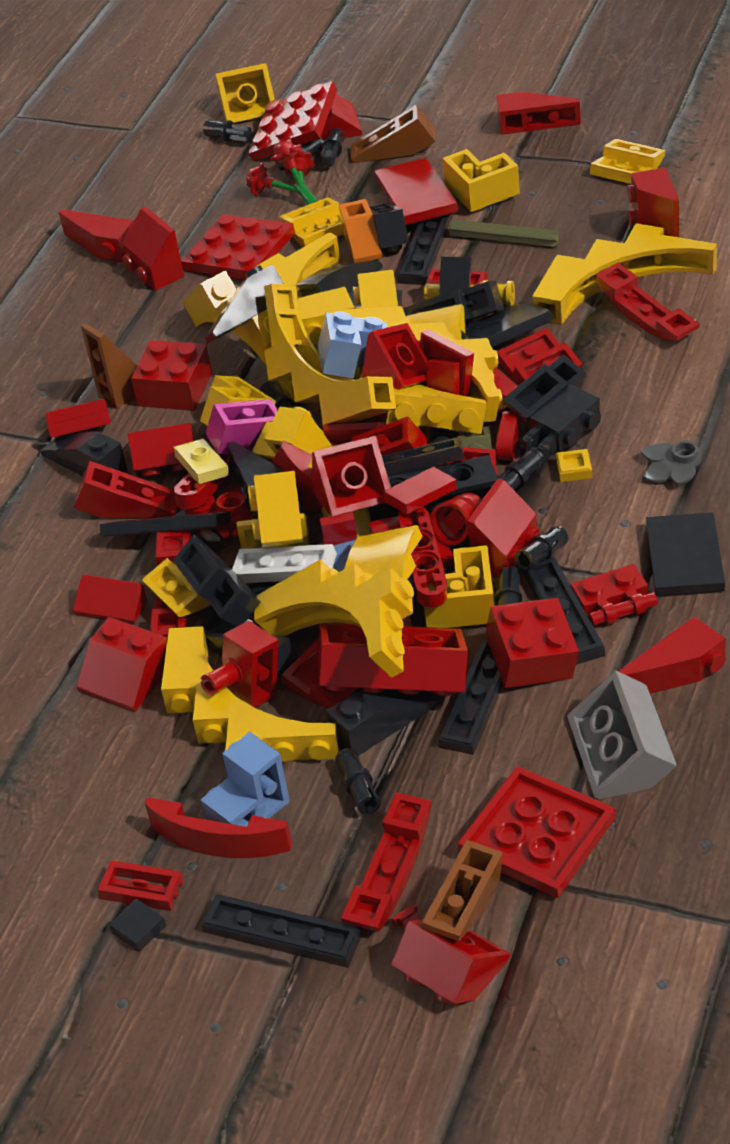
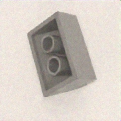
[567,670,677,799]

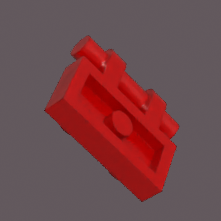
[571,563,658,626]

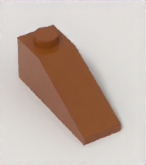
[351,104,436,163]
[81,323,137,409]
[421,840,503,941]

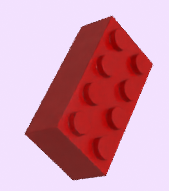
[318,623,468,696]

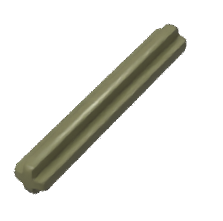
[449,219,559,247]

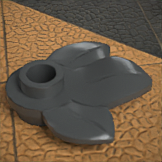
[641,440,702,485]

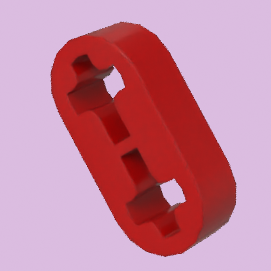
[496,411,521,461]

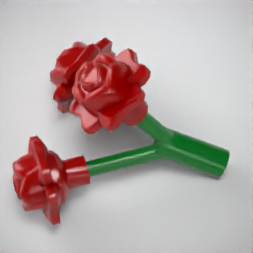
[246,139,318,205]

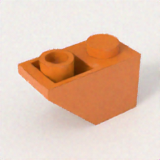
[339,199,382,263]

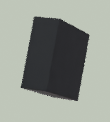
[109,899,166,952]

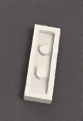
[232,544,337,583]

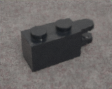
[520,384,601,459]

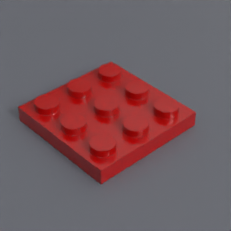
[248,81,337,161]
[181,214,295,279]
[457,766,616,898]

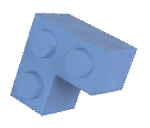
[318,311,387,378]
[201,732,290,827]

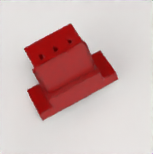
[392,903,421,930]

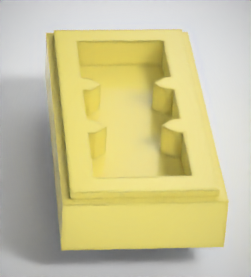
[174,439,229,484]

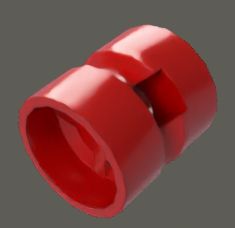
[430,493,483,545]

